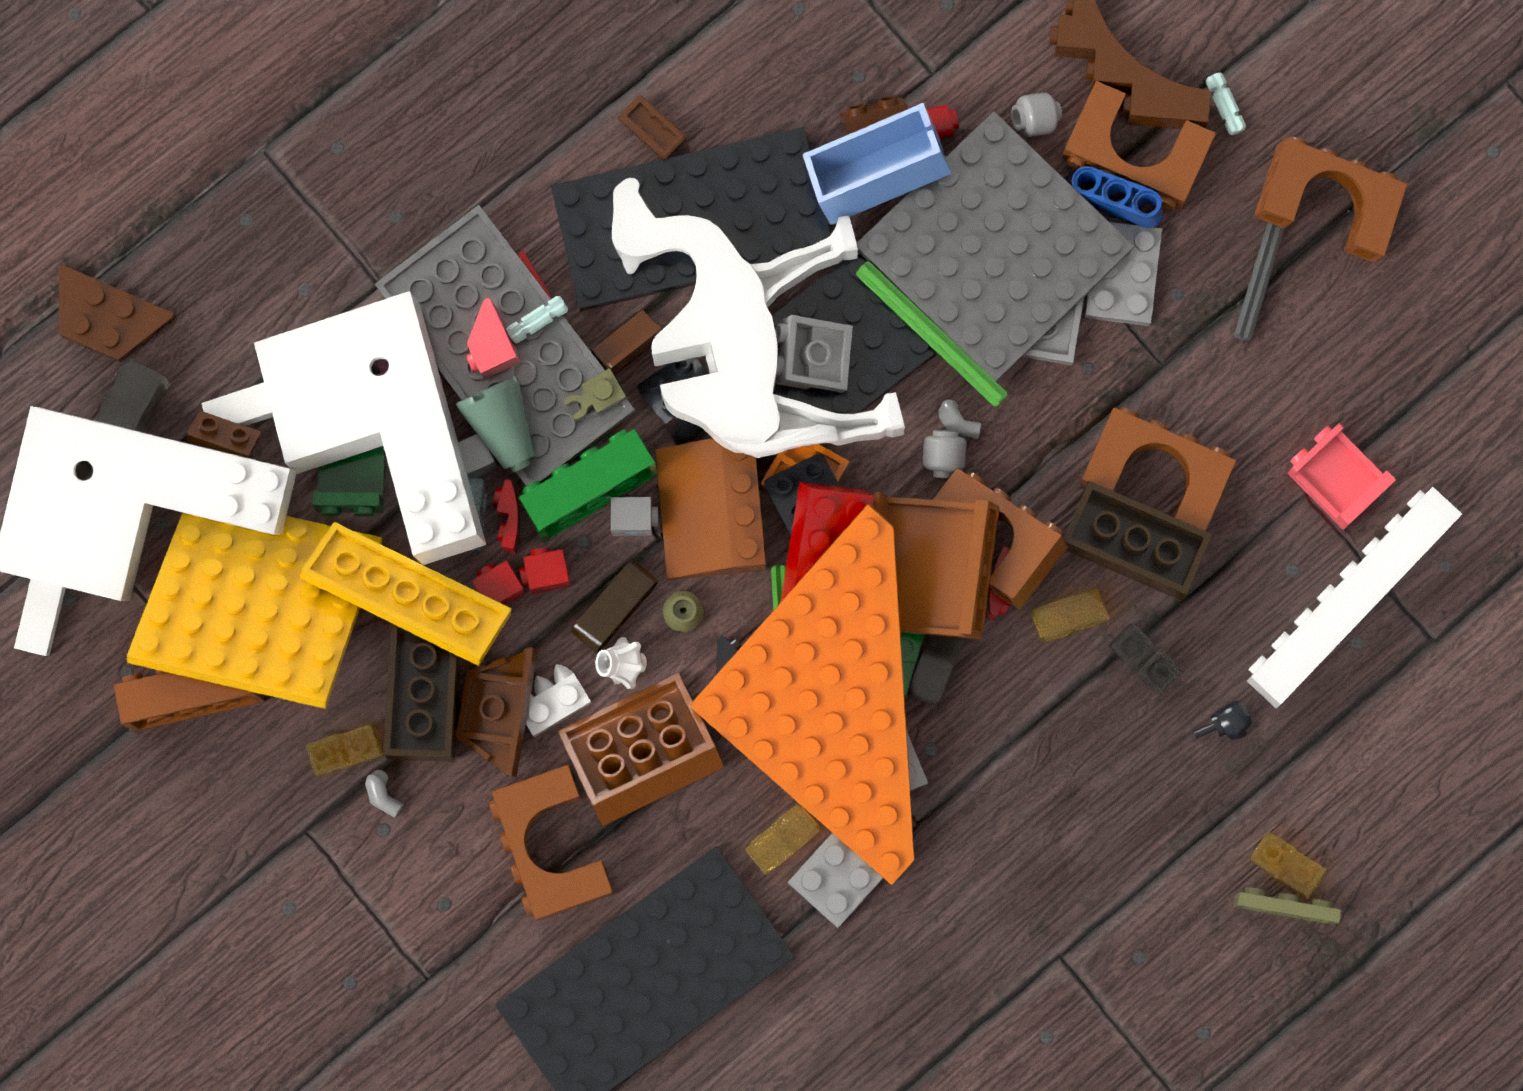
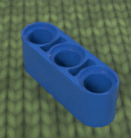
[1072,166,1163,228]

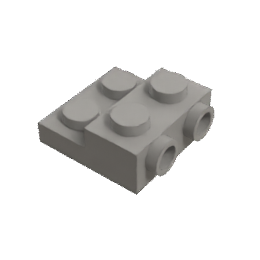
[775,315,853,392]

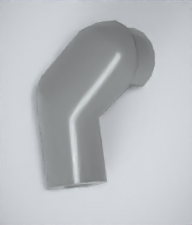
[938,400,981,439]
[365,770,404,818]

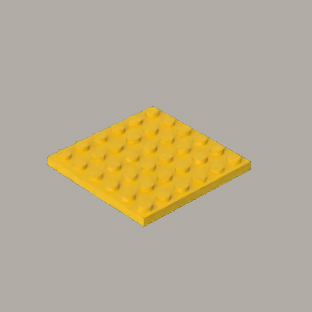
[127,512,382,709]

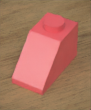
[466,297,521,379]

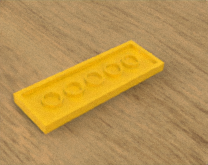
[300,522,511,666]

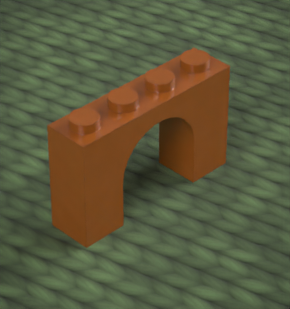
[1062,81,1216,211]
[1254,137,1407,263]
[1080,407,1236,531]
[933,468,1068,611]
[489,765,614,922]

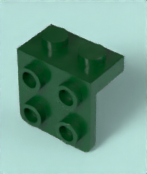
[312,447,385,517]

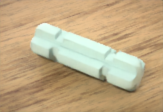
[1206,73,1246,135]
[506,296,568,343]

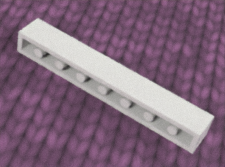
[1247,487,1462,708]

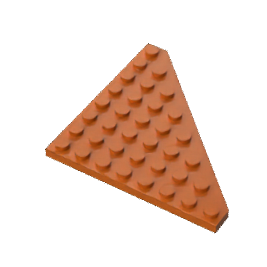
[689,504,915,885]

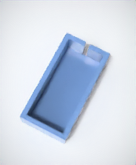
[803,103,952,225]

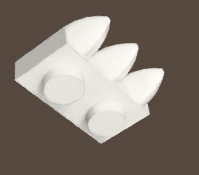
[526,664,591,737]

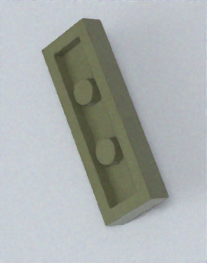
[1234,887,1341,925]

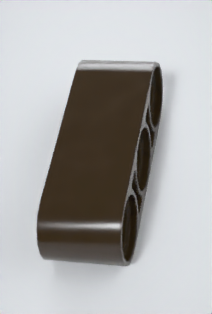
[571,559,659,654]

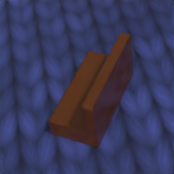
[592,310,663,376]

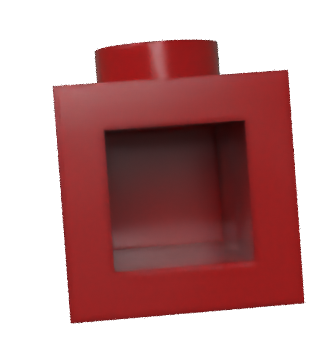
[519,548,571,595]
[472,560,526,606]

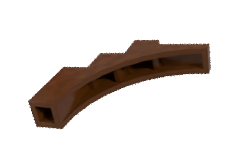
[1049,0,1211,129]

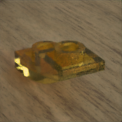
[1030,589,1110,642]
[305,724,383,777]
[744,804,821,875]
[1249,831,1327,900]

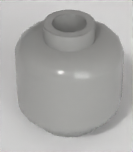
[1011,92,1062,137]
[923,430,967,478]

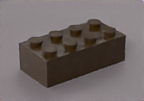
[1064,481,1213,601]
[383,623,461,762]

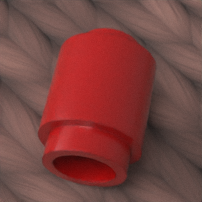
[927,104,959,139]

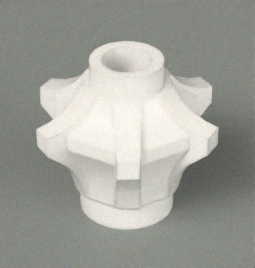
[595,637,647,689]

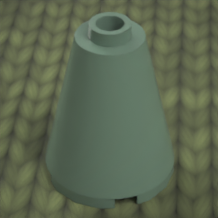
[456,376,535,473]

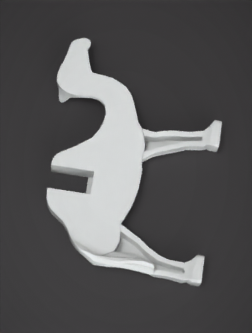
[612,178,905,458]

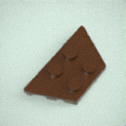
[58,264,176,363]
[455,647,538,777]

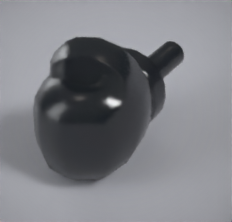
[1193,701,1252,740]

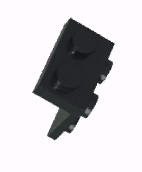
[637,358,709,445]
[764,454,840,539]

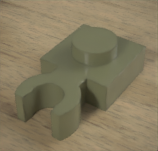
[564,368,627,421]

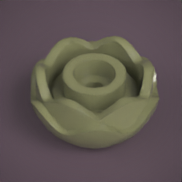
[662,591,704,632]

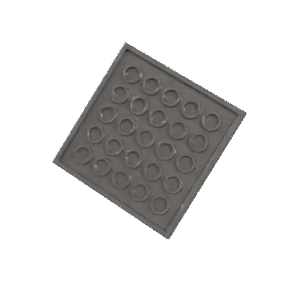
[857,112,1134,382]

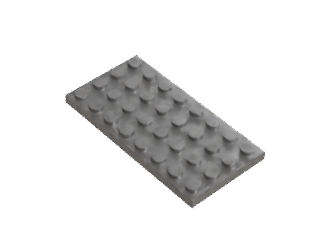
[375,205,636,486]

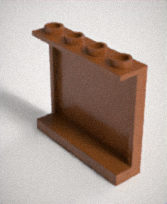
[873,492,1000,640]

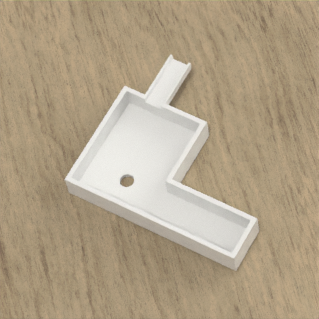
[202,291,486,565]
[0,406,297,656]

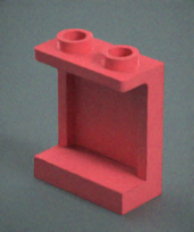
[1287,423,1396,530]

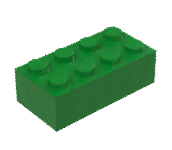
[519,429,657,542]

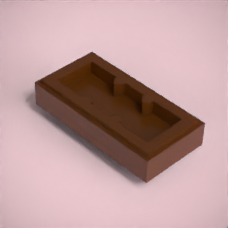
[618,94,688,160]

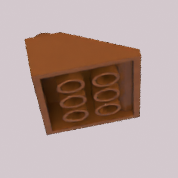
[655,438,766,580]
[558,673,724,826]

